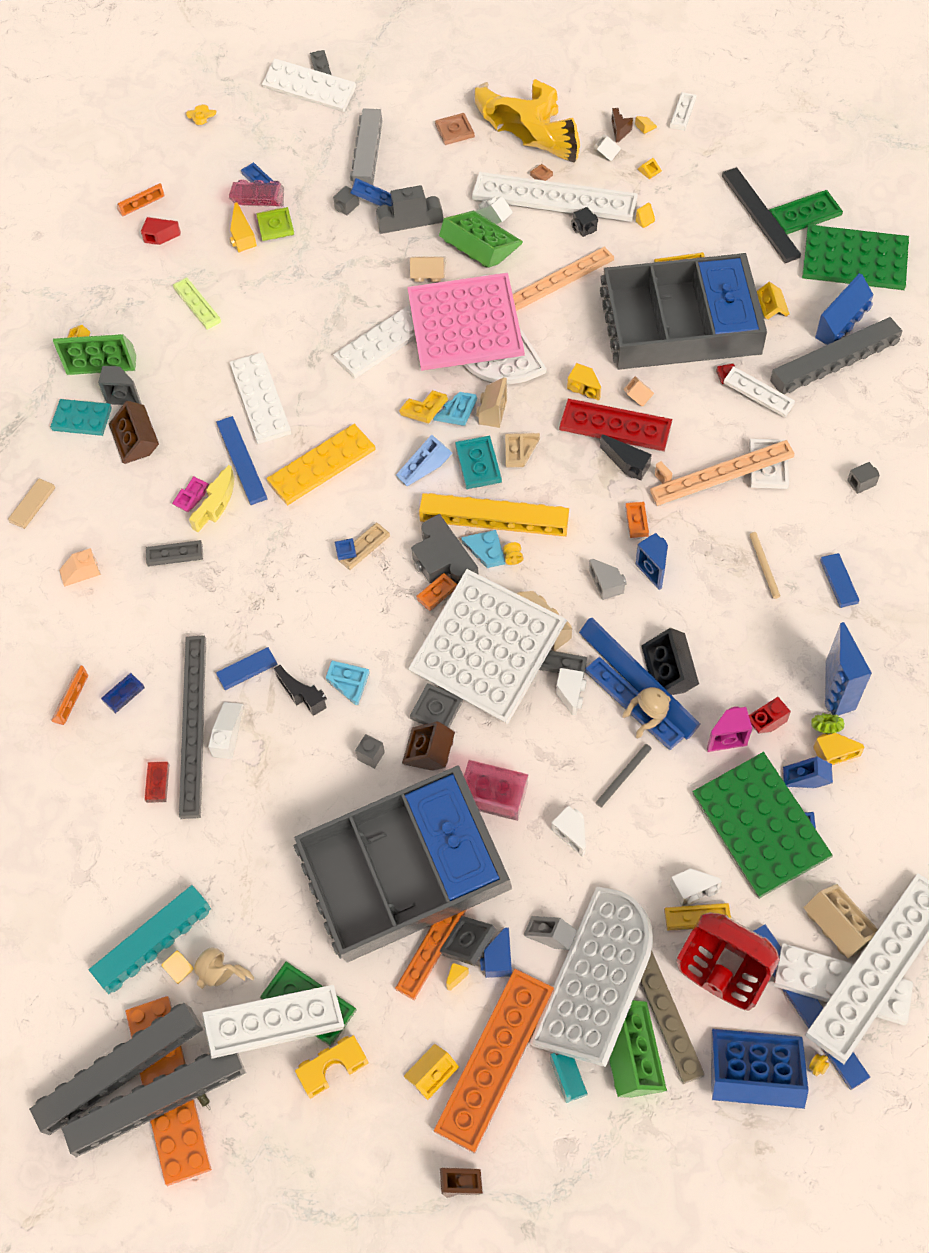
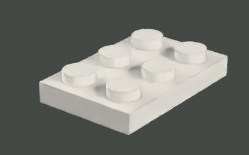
[749,439,789,489]

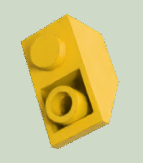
[567,363,601,400]

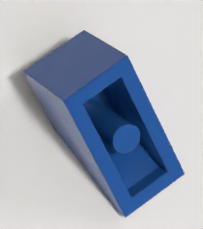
[783,756,833,788]
[480,928,512,978]

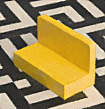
[757,281,789,319]
[404,1044,459,1100]

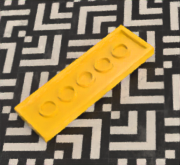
[266,423,376,506]

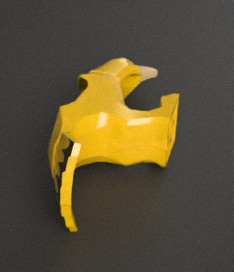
[474,79,580,163]

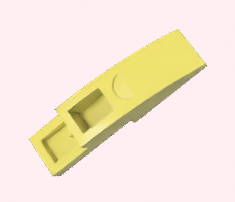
[189,465,235,532]

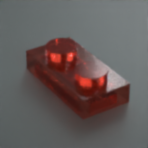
[144,762,170,803]

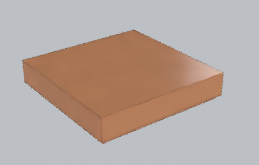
[435,113,475,145]

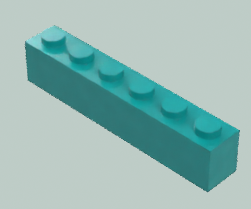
[88,885,211,995]

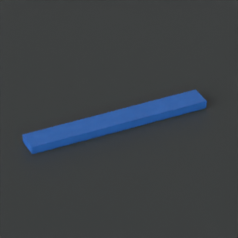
[579,617,701,740]
[753,924,870,1090]

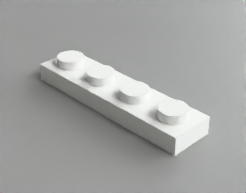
[724,367,795,418]

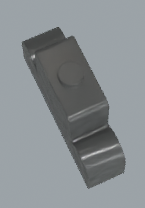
[376,185,444,234]
[411,514,479,585]

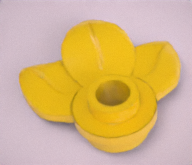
[186,104,217,125]

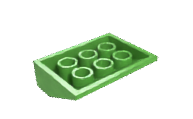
[439,210,523,268]
[53,334,136,375]

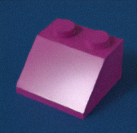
[707,706,752,752]

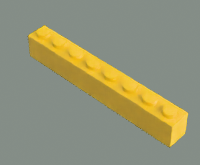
[419,493,569,537]

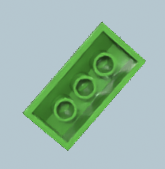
[609,1000,667,1098]

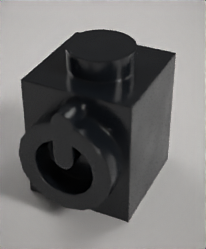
[571,207,598,237]

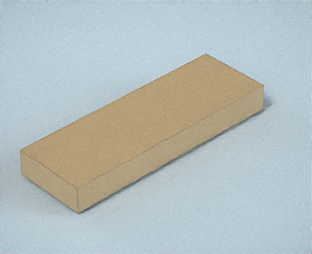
[8,478,55,529]
[336,522,390,570]

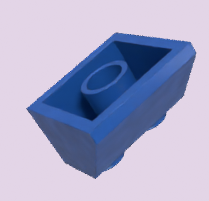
[635,533,668,590]

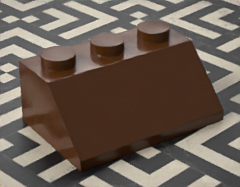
[109,400,159,464]

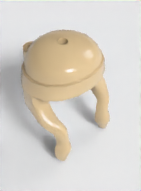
[622,687,671,738]
[195,947,254,989]

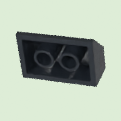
[641,628,699,695]

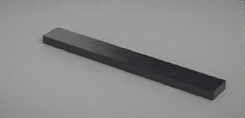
[722,167,801,263]

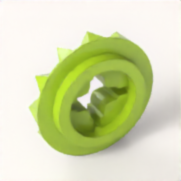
[811,713,845,734]

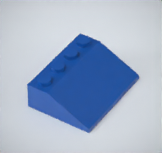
[825,622,872,716]
[711,1029,809,1109]

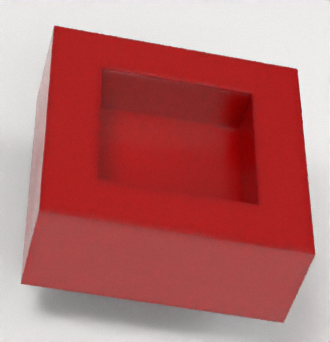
[716,363,735,384]

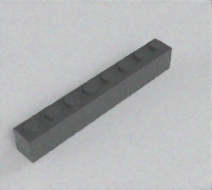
[770,317,903,394]
[29,1003,203,1136]
[61,1053,246,1157]

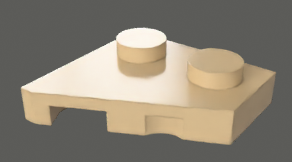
[505,433,540,467]

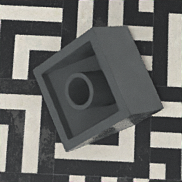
[98,366,142,405]

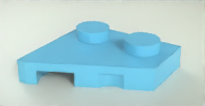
[433,392,477,426]
[461,530,505,568]
[326,661,370,705]

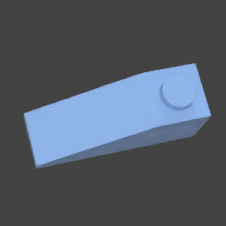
[396,435,452,486]

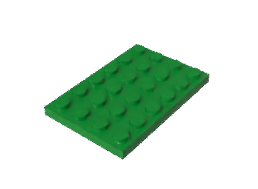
[802,224,909,290]
[693,752,833,898]

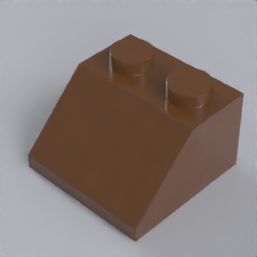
[402,721,455,771]

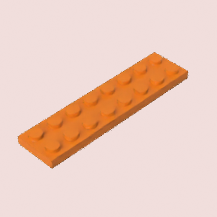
[434,969,554,1154]
[125,996,212,1186]

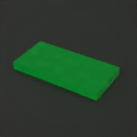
[769,190,843,234]
[260,962,357,1047]

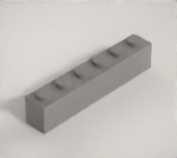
[350,108,383,185]

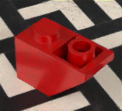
[141,217,181,245]
[749,697,791,734]

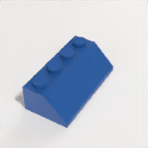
[815,273,874,345]

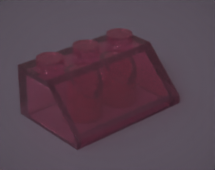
[229,180,284,207]

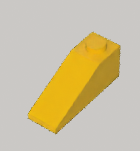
[230,202,257,252]

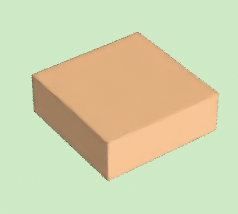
[655,461,673,484]

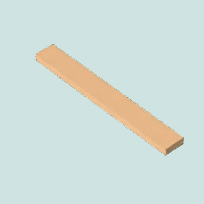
[513,246,614,311]
[650,440,795,506]

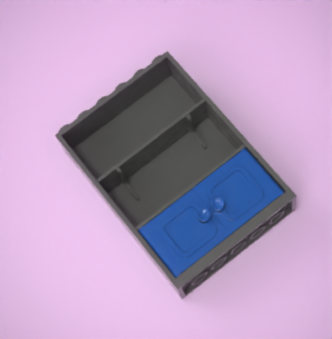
[600,253,767,370]
[293,765,512,963]

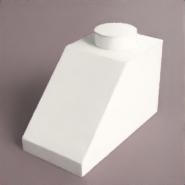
[551,805,586,857]

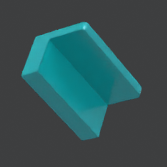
[550,1052,588,1103]

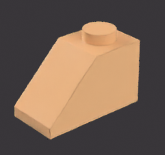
[59,548,101,587]

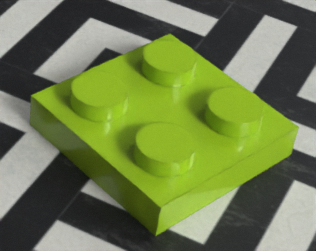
[256,207,295,241]

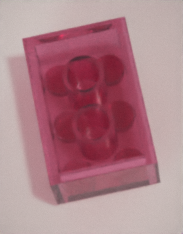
[464,760,528,821]

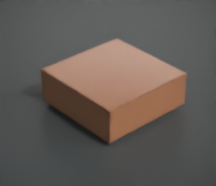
[530,164,553,181]

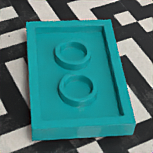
[50,399,112,436]
[455,436,502,490]

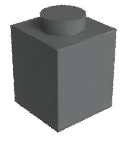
[333,186,359,215]
[847,462,880,494]
[355,734,385,769]

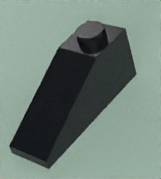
[600,434,652,480]

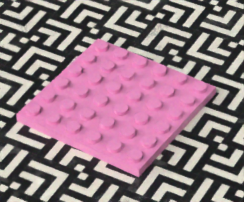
[407,273,525,371]

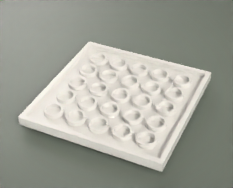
[409,569,567,724]

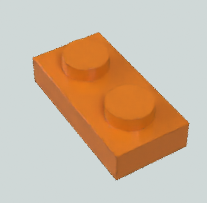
[625,502,649,538]
[416,573,457,611]

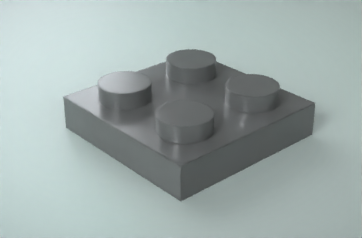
[410,683,463,728]
[440,916,496,966]

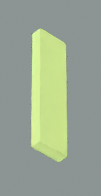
[173,277,221,330]

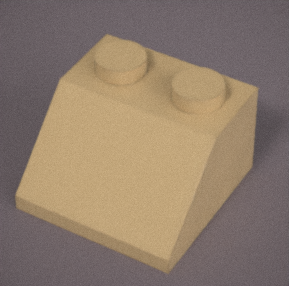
[410,257,446,282]
[476,377,507,428]

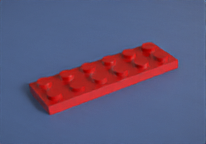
[559,398,673,452]

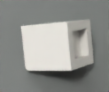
[594,134,621,161]

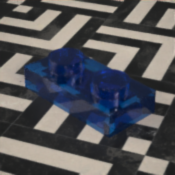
[101,673,145,714]

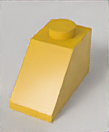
[813,733,865,765]

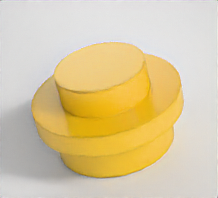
[809,1053,829,1076]

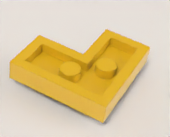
[399,390,448,424]

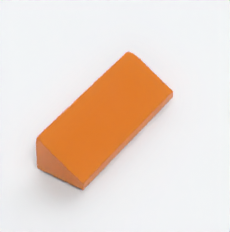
[117,183,165,217]
[51,665,89,725]

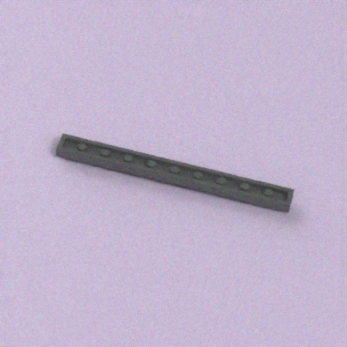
[179,635,206,819]

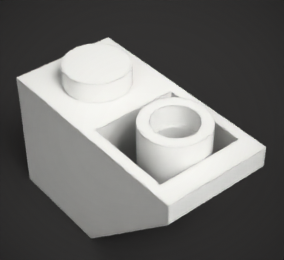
[475,196,513,224]
[556,668,587,716]
[670,868,722,906]

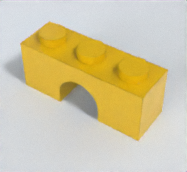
[295,1035,369,1099]

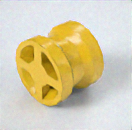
[503,542,524,565]

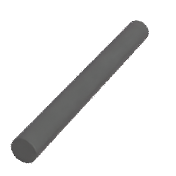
[596,744,652,808]

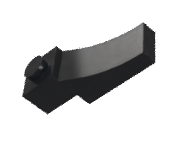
[274,664,327,716]

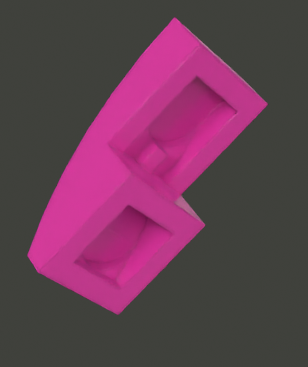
[172,476,209,512]

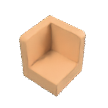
[624,376,654,406]

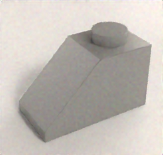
[589,559,627,600]
[524,916,577,950]

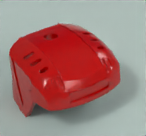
[676,912,780,1011]

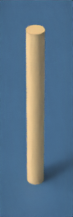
[749,532,781,599]

